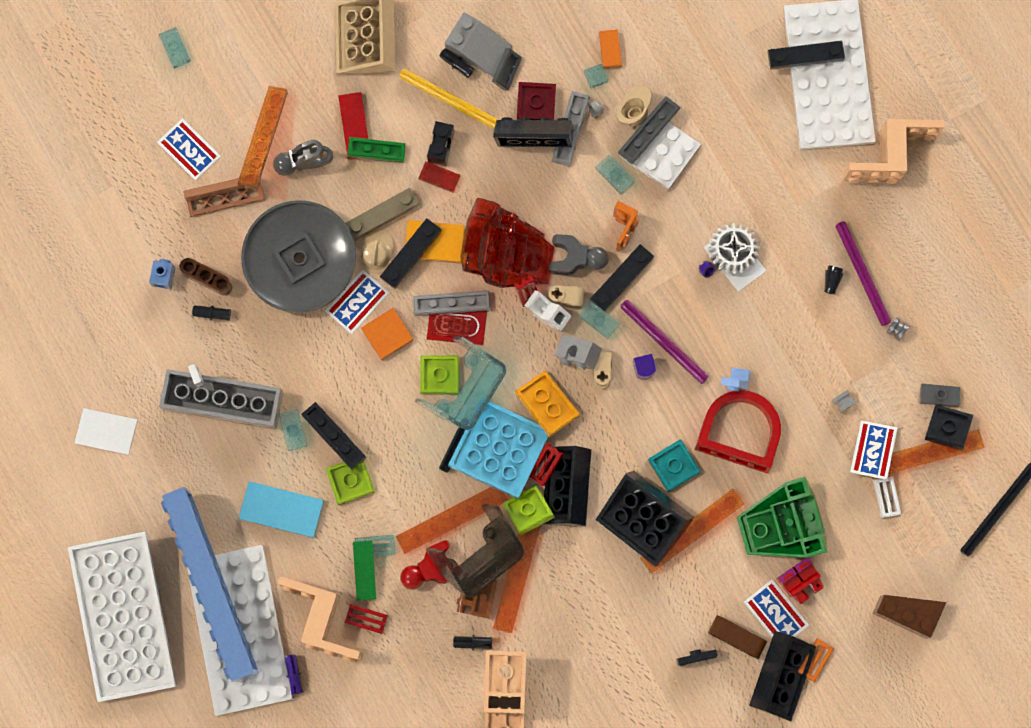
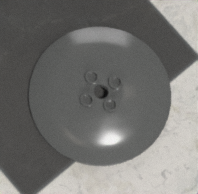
[241,200,356,313]

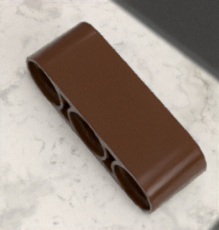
[179,258,233,296]
[708,615,767,659]

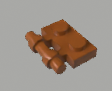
[456,573,497,619]

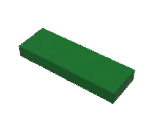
[347,137,405,163]
[353,540,377,601]

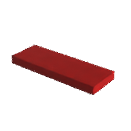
[338,92,368,160]

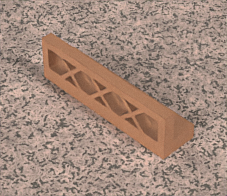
[183,174,264,217]

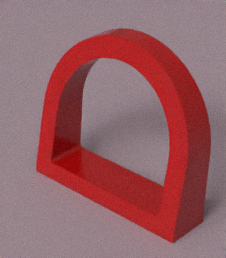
[694,390,781,474]

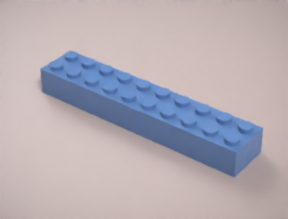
[161,487,259,682]

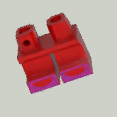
[776,558,824,604]

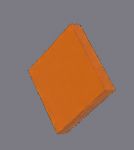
[361,308,413,360]

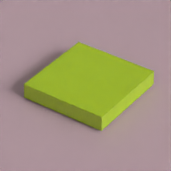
[420,355,459,394]
[325,461,375,505]
[502,485,555,536]

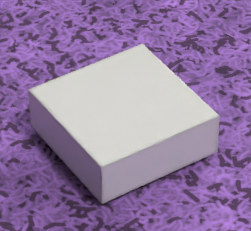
[188,364,204,387]

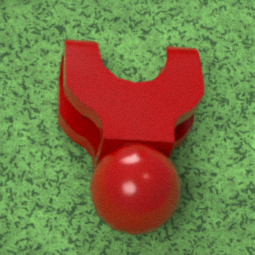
[400,540,463,590]

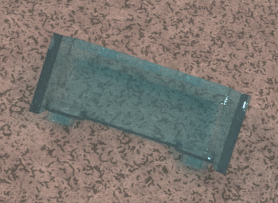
[414,336,506,430]

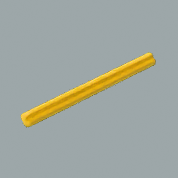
[399,68,498,129]

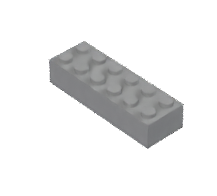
[159,369,283,429]

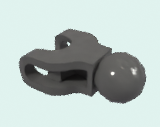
[273,140,333,176]
[548,234,609,276]

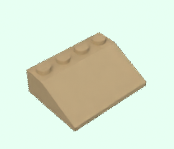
[335,0,395,75]

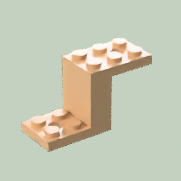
[843,119,944,184]
[278,576,363,663]
[484,651,526,728]

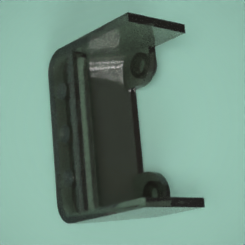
[426,504,524,597]

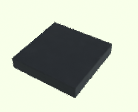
[925,404,973,451]

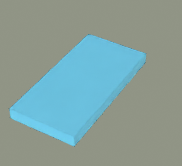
[238,481,324,538]

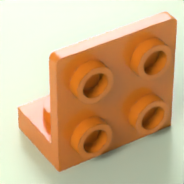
[613,201,639,252]

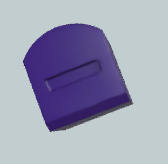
[632,354,656,380]

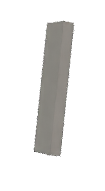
[552,91,590,167]
[413,291,491,316]

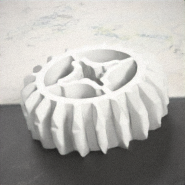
[708,223,760,274]

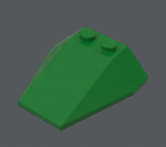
[737,476,828,558]

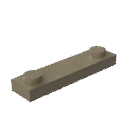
[345,188,419,241]

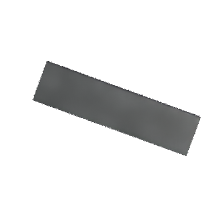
[618,96,681,165]

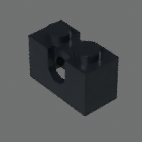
[427,121,455,167]

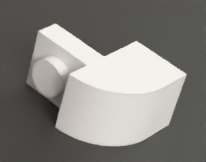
[524,290,571,331]

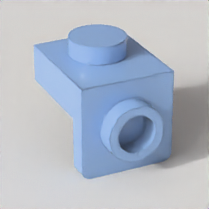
[721,368,751,392]

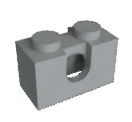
[554,334,602,371]

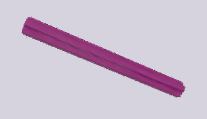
[836,221,891,326]
[620,300,708,384]

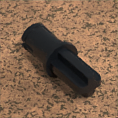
[439,48,474,79]
[192,305,231,321]
[453,635,492,651]

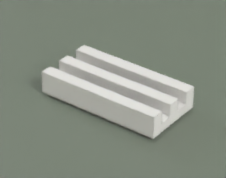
[873,476,901,518]

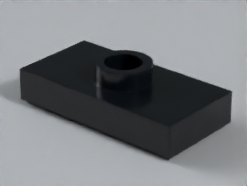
[676,649,717,666]

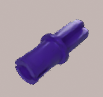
[285,654,304,695]

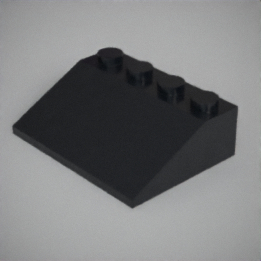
[595,471,695,567]

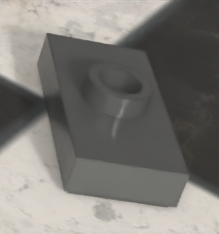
[492,48,522,90]
[920,384,960,407]

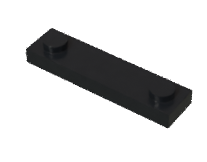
[767,40,845,70]
[380,218,442,289]
[589,244,654,313]
[301,402,366,471]

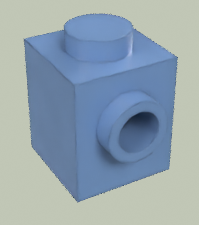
[149,259,175,290]

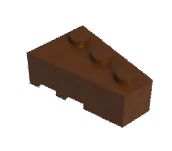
[872,595,947,639]

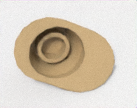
[617,85,652,128]
[361,230,393,274]

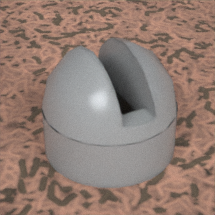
[588,101,604,118]

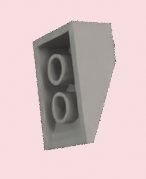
[445,12,512,77]

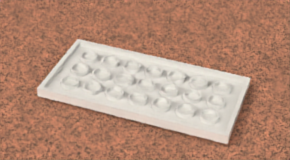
[783,0,876,150]
[68,531,177,702]
[187,545,293,716]

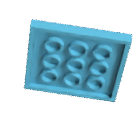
[448,398,548,499]

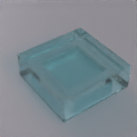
[584,64,608,89]

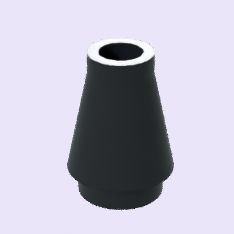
[824,265,844,294]

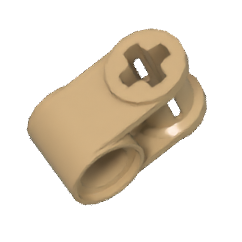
[547,285,585,309]
[593,351,612,389]

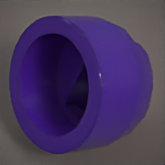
[699,261,716,278]

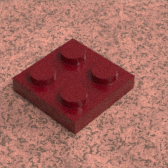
[517,82,556,120]

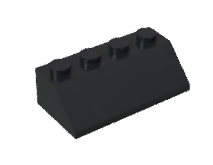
[493,117,573,147]
[544,446,592,526]
[749,631,816,721]

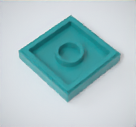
[648,439,701,492]

